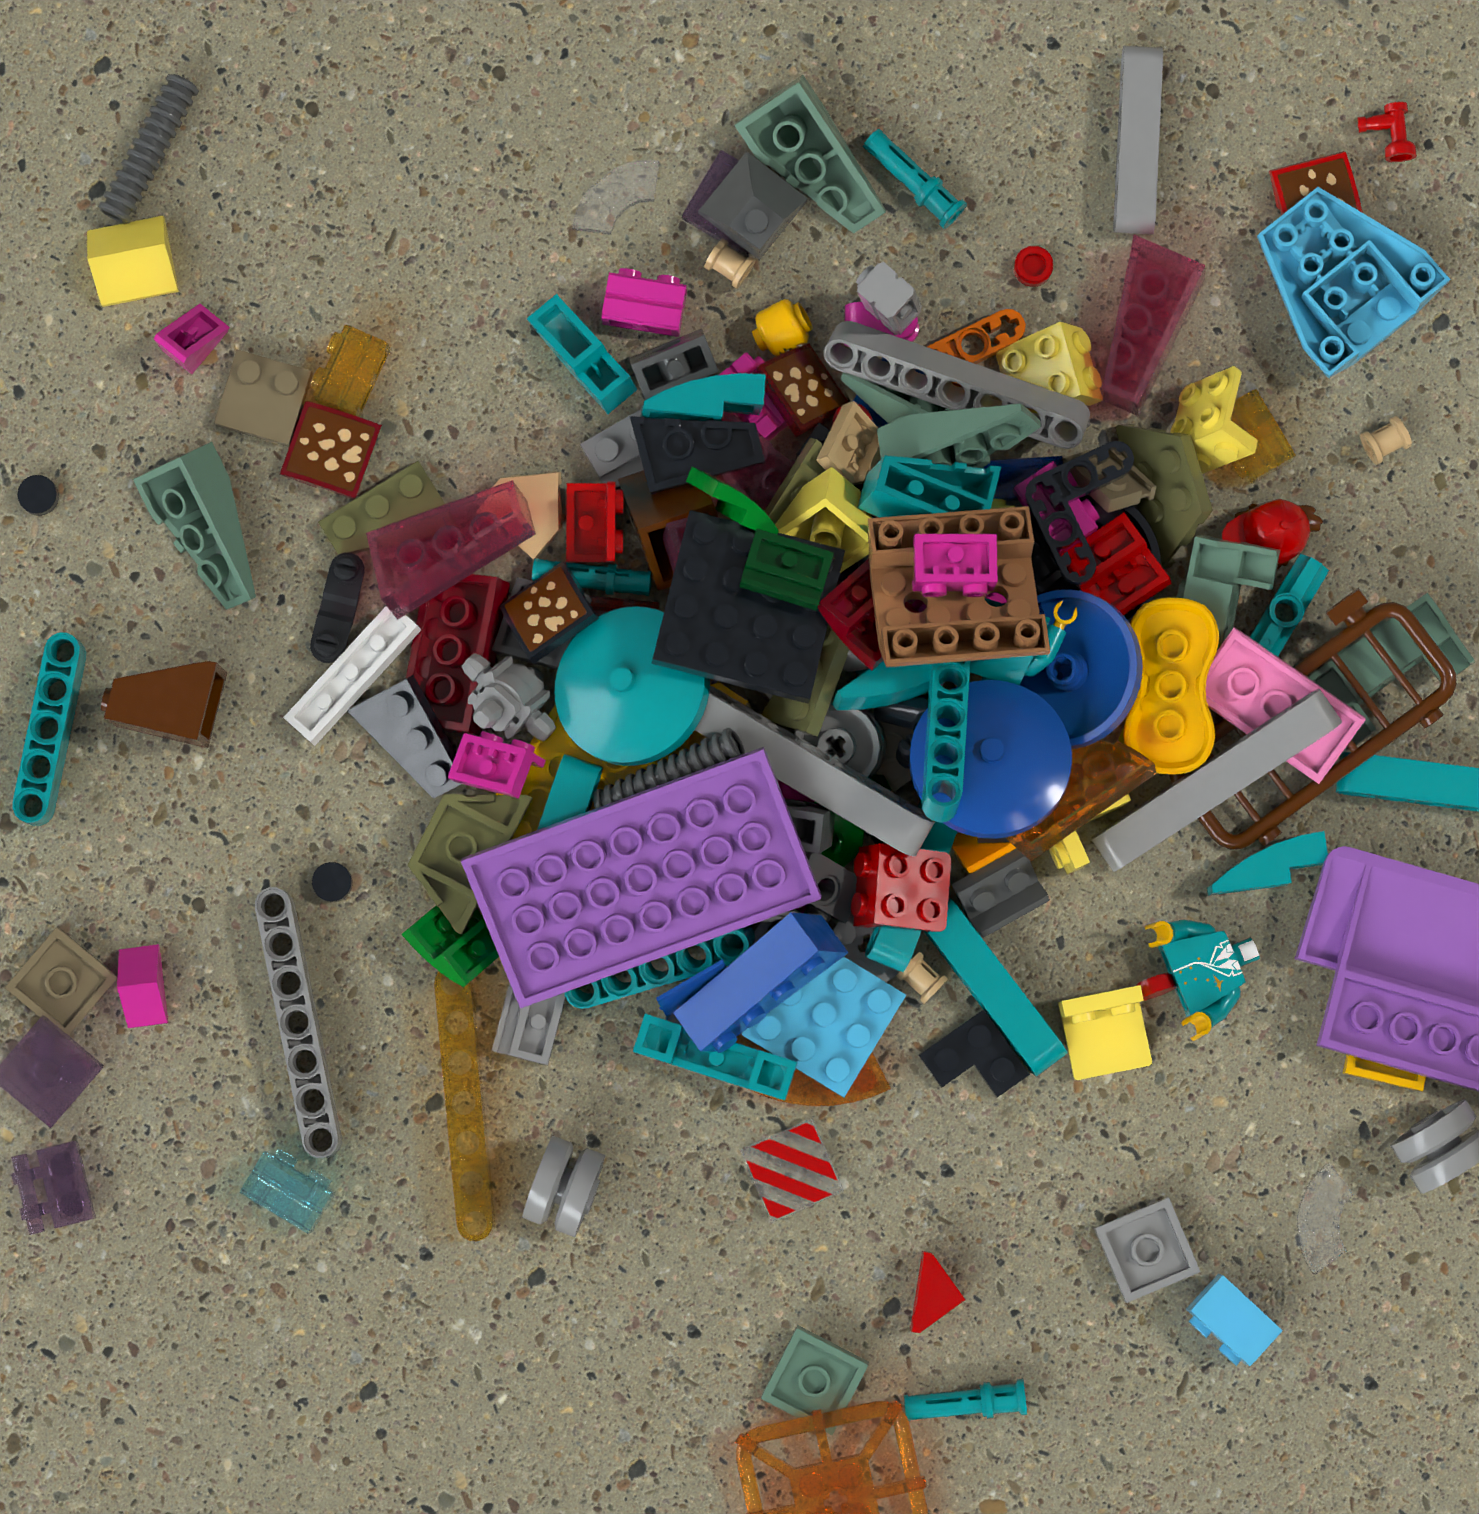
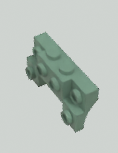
[1177,535,1280,650]
[1308,593,1475,752]

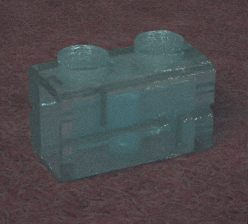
[239,1148,336,1234]

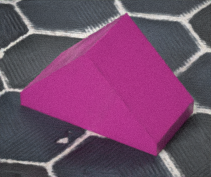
[154,304,230,374]
[117,944,168,1028]

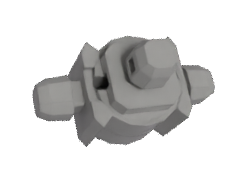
[462,653,556,741]

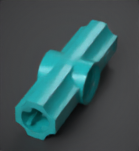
[1250,553,1330,657]

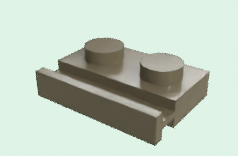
[1063,449,1156,513]

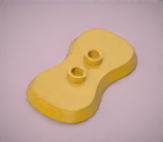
[1123,598,1219,774]

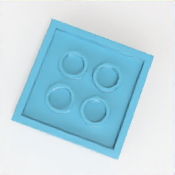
[742,957,906,1098]

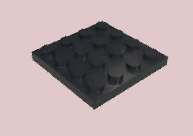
[651,510,845,704]

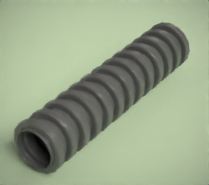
[98,74,199,224]
[593,728,745,809]

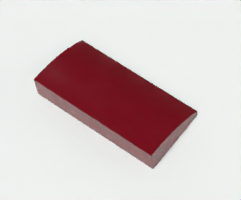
[406,568,510,737]

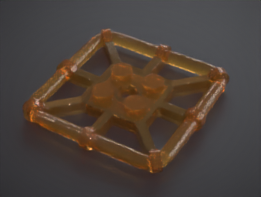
[735,1400,929,1514]

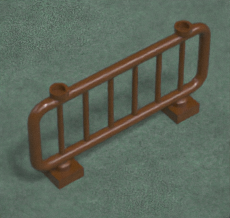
[1169,587,1457,850]

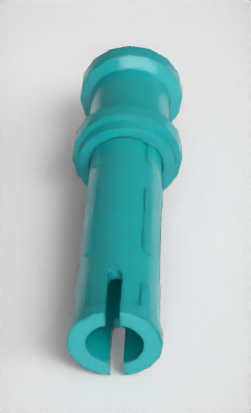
[863,129,967,229]
[904,1378,1027,1422]

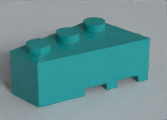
[857,455,1001,518]

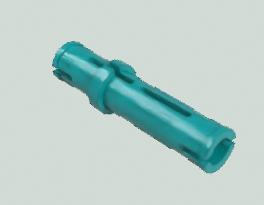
[532,558,652,596]

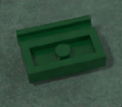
[739,529,834,611]

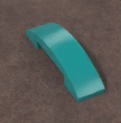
[633,1014,798,1101]

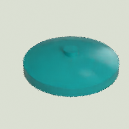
[555,606,710,766]

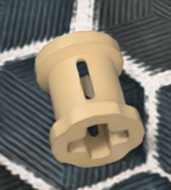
[704,238,756,289]
[1360,416,1412,465]
[896,952,948,1004]

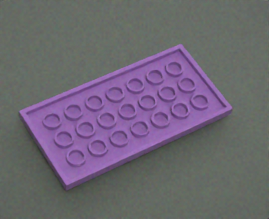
[461,747,822,1008]

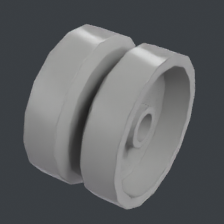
[795,704,887,779]
[1390,1099,1479,1194]
[522,1136,606,1237]

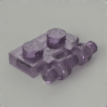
[11,1141,96,1235]

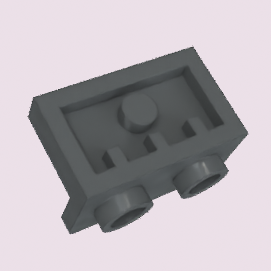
[951,846,1050,938]

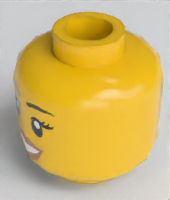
[752,299,813,357]

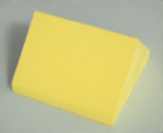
[87,216,179,307]

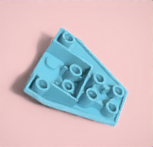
[1257,187,1450,378]

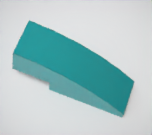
[527,294,637,414]
[640,373,766,421]
[832,661,945,710]
[1207,831,1328,896]

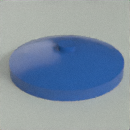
[1020,590,1143,749]
[910,680,1072,839]

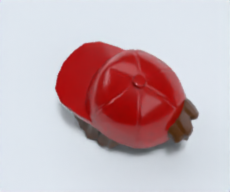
[1222,499,1323,570]

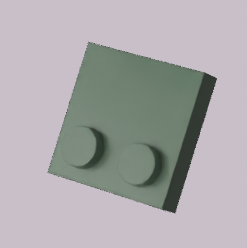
[761,1325,869,1435]

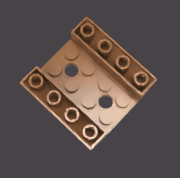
[868,506,1050,667]

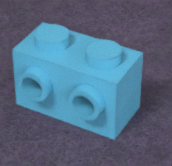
[1186,1274,1283,1366]

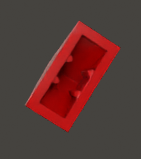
[910,1251,965,1333]

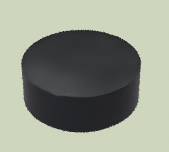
[17,475,59,516]
[312,862,353,902]

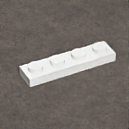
[283,602,421,746]

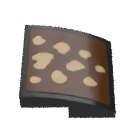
[499,561,599,664]

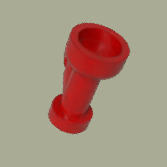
[1357,102,1417,162]

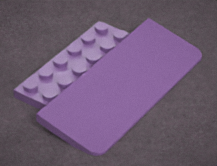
[1295,846,1479,1092]

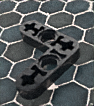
[1025,441,1134,585]

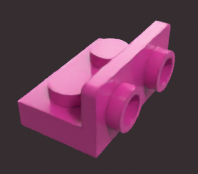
[912,534,998,597]
[448,731,546,799]

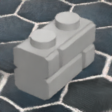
[856,262,922,336]

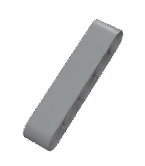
[1113,46,1163,235]

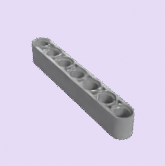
[824,321,1090,449]
[695,685,935,856]
[1091,689,1342,872]
[255,887,342,1158]

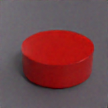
[1014,246,1053,287]
[1136,973,1177,1001]

